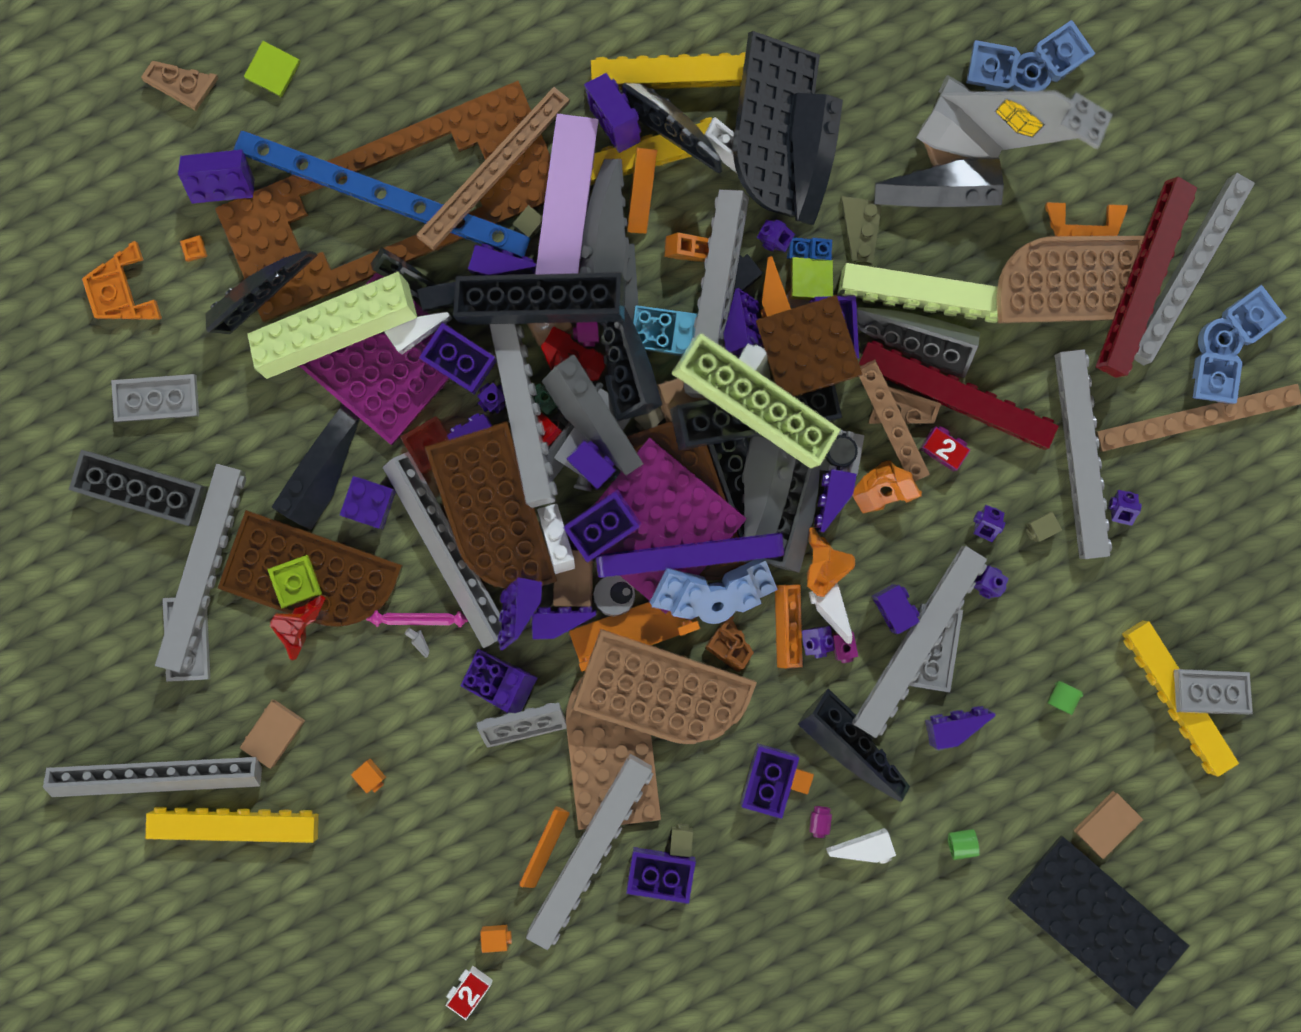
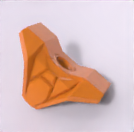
[852,461,922,514]
[807,527,855,597]

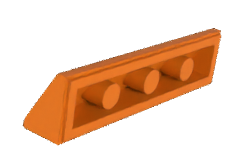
[626,147,657,234]
[775,584,803,668]
[520,806,569,888]

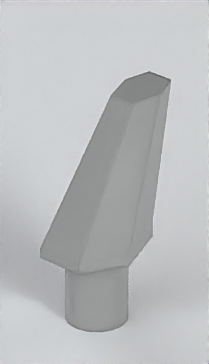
[405,628,430,658]

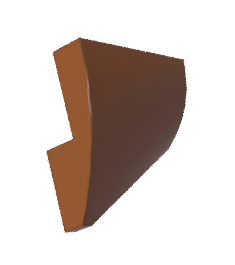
[705,615,754,672]

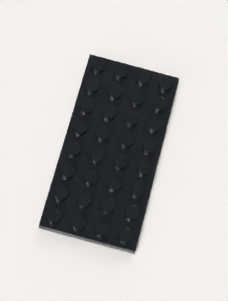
[1008,835,1190,1009]

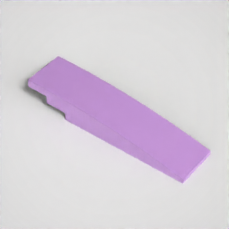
[536,114,599,274]

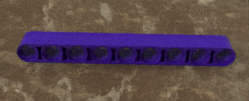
[596,533,785,577]

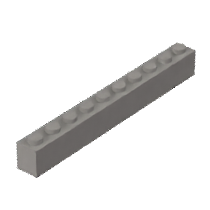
[1134,173,1255,365]
[684,190,749,399]
[490,324,557,508]
[1055,349,1112,559]
[383,451,501,648]
[155,464,246,673]
[852,546,987,738]
[526,754,653,950]
[43,757,262,797]

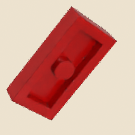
[538,413,562,446]

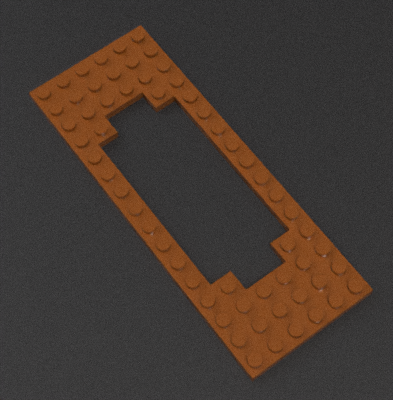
[215,81,551,323]

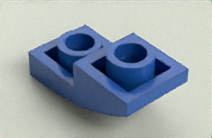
[787,237,832,260]

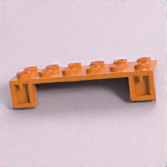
[569,602,700,672]

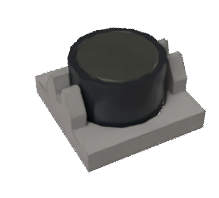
[820,430,864,476]

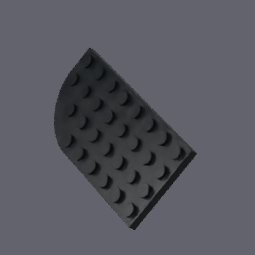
[733,31,820,218]

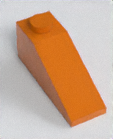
[664,233,709,262]
[760,256,791,318]

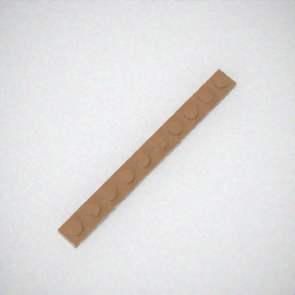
[417,87,570,250]
[1095,384,1301,452]

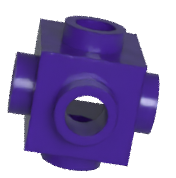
[757,220,795,252]
[477,383,506,414]
[1108,490,1142,526]
[973,505,1005,542]
[974,566,1009,599]
[802,626,835,658]

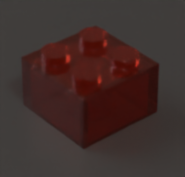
[400,416,449,474]

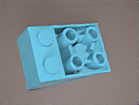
[633,305,698,356]

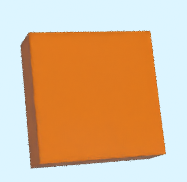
[180,235,207,262]
[791,768,814,795]

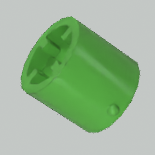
[1047,681,1083,715]
[948,829,979,860]

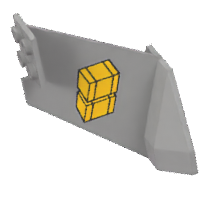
[916,75,1112,158]

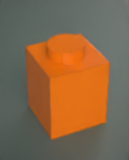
[351,758,386,794]
[480,925,512,953]

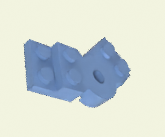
[966,20,1095,92]
[1192,285,1286,404]
[650,558,778,624]

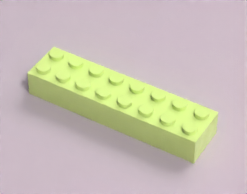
[837,263,998,323]
[247,272,417,379]
[672,333,841,468]

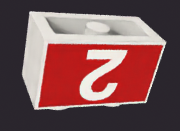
[446,966,493,1020]

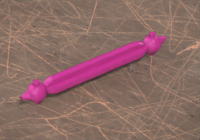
[366,611,468,627]

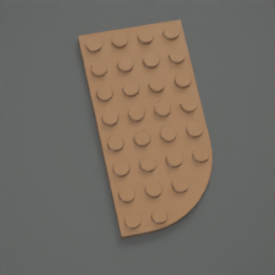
[997,236,1144,323]
[572,629,757,744]
[566,676,661,830]

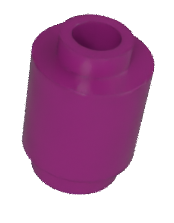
[809,806,832,838]

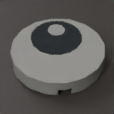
[594,576,635,617]

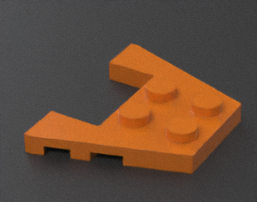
[1045,202,1128,236]
[82,241,162,320]

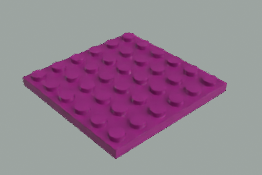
[299,272,450,446]
[593,438,747,614]

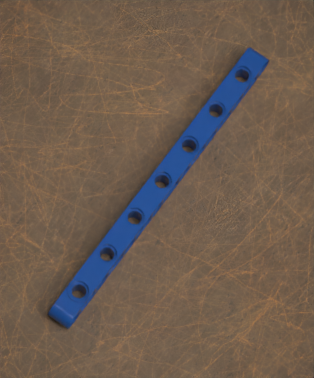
[233,131,530,258]

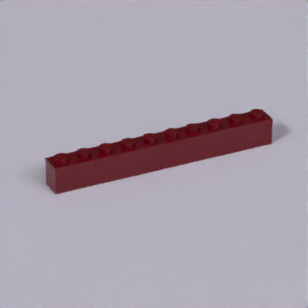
[1096,177,1197,378]
[858,341,1059,450]

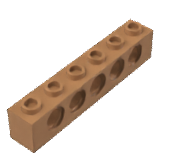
[860,360,930,482]

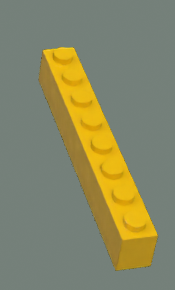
[591,52,746,90]
[590,117,718,186]
[1122,620,1239,777]
[146,807,319,843]

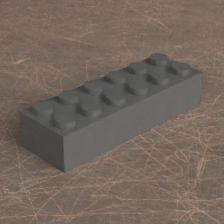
[69,450,208,526]

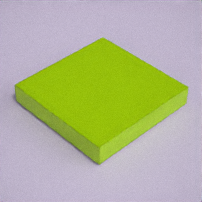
[244,41,301,98]
[791,257,833,300]
[267,555,322,609]

